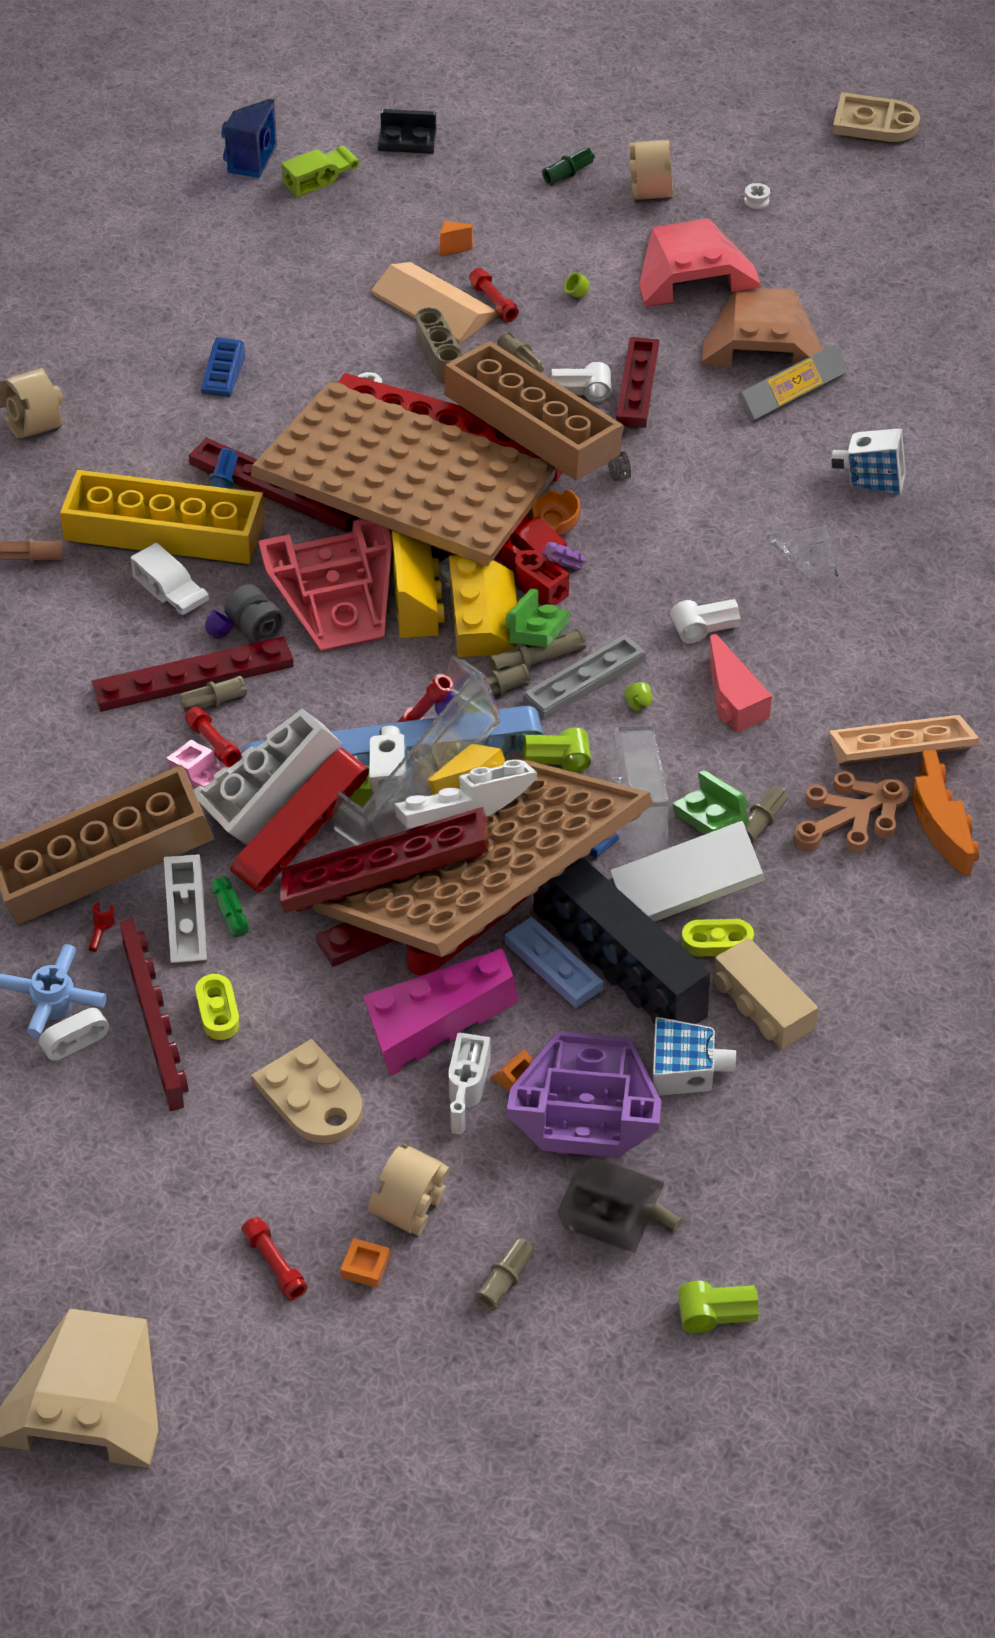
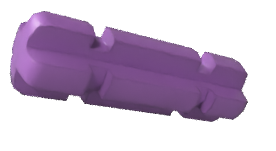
[542,542,586,570]

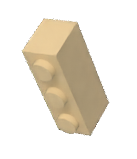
[713,938,819,1050]

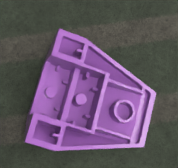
[506,1031,662,1158]

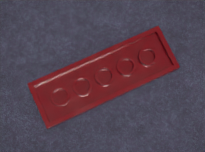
[280,807,489,913]

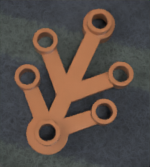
[793,771,909,853]

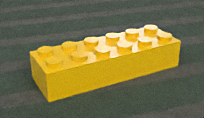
[60,470,265,564]

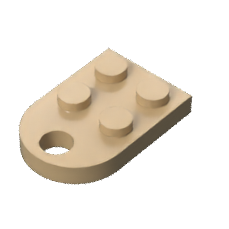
[832,92,920,142]
[251,1039,363,1143]

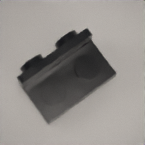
[378,109,437,154]

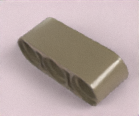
[415,307,462,384]

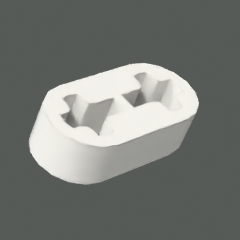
[39,1008,109,1061]

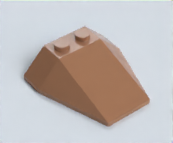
[702,288,823,367]

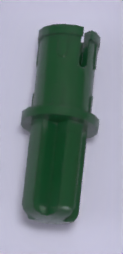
[542,147,595,185]

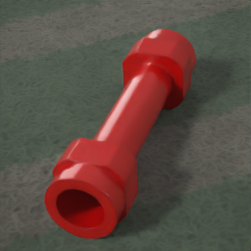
[469,268,519,322]
[397,674,453,723]
[185,706,241,767]
[241,1217,308,1301]

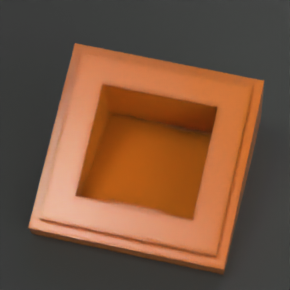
[440,221,473,256]
[491,1049,534,1092]

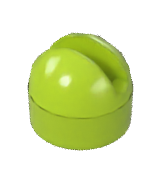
[564,272,590,298]
[624,682,652,711]

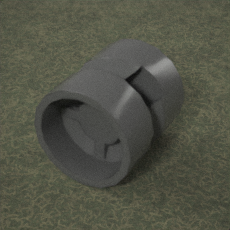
[225,584,285,643]

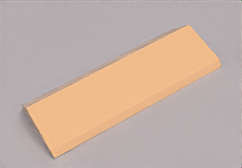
[371,262,498,344]
[829,715,980,764]

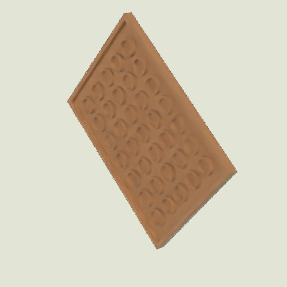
[251,381,557,566]
[313,758,653,957]

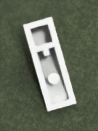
[164,854,207,963]

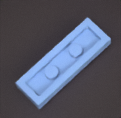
[505,917,603,1008]

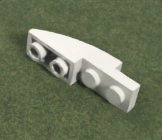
[395,760,537,828]

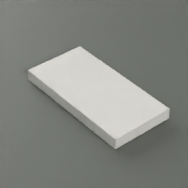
[610,821,765,922]

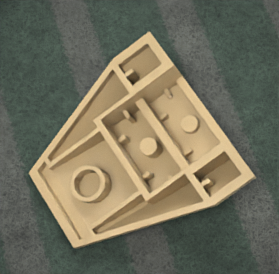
[0,1309,159,1468]

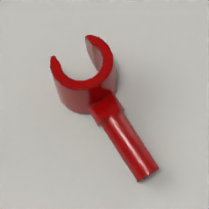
[88,903,115,952]

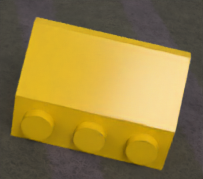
[392,530,444,638]
[449,555,519,657]

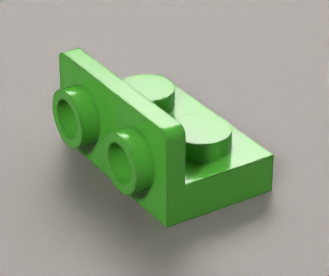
[506,589,569,647]
[673,770,748,834]

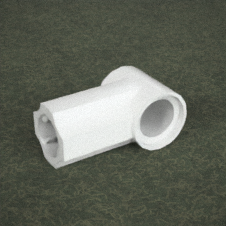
[552,362,611,402]
[670,599,741,644]

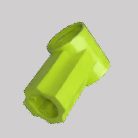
[522,727,591,772]
[677,1281,759,1333]

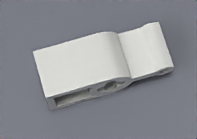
[131,542,209,615]
[449,1033,490,1134]

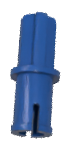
[209,448,238,489]

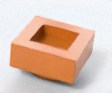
[340,1238,391,1288]

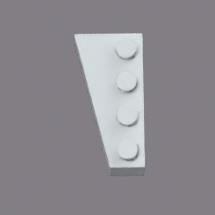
[194,709,342,845]

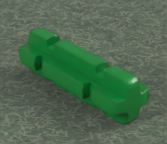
[211,876,249,937]

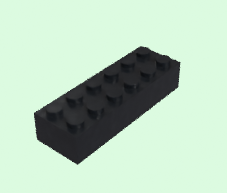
[533,858,710,1024]

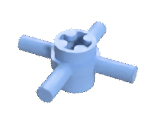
[0,944,106,1038]

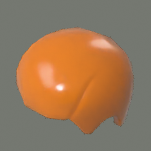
[531,489,580,536]

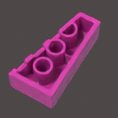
[363,949,519,1076]

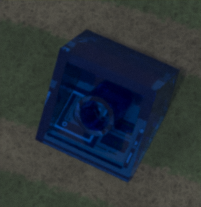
[221,99,277,178]

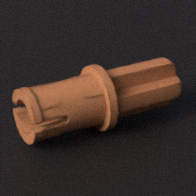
[0,538,62,563]

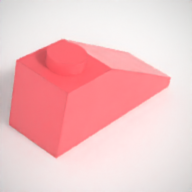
[708,634,772,733]

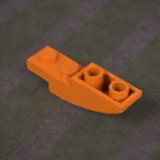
[911,750,979,875]

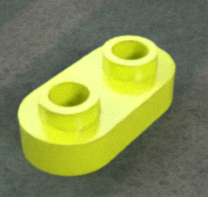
[681,919,754,957]
[195,974,240,1040]

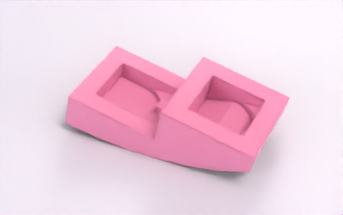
[166,740,229,788]

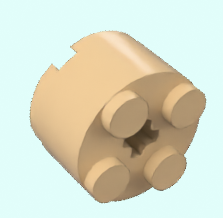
[629,140,673,200]
[0,368,63,439]
[368,1143,450,1236]

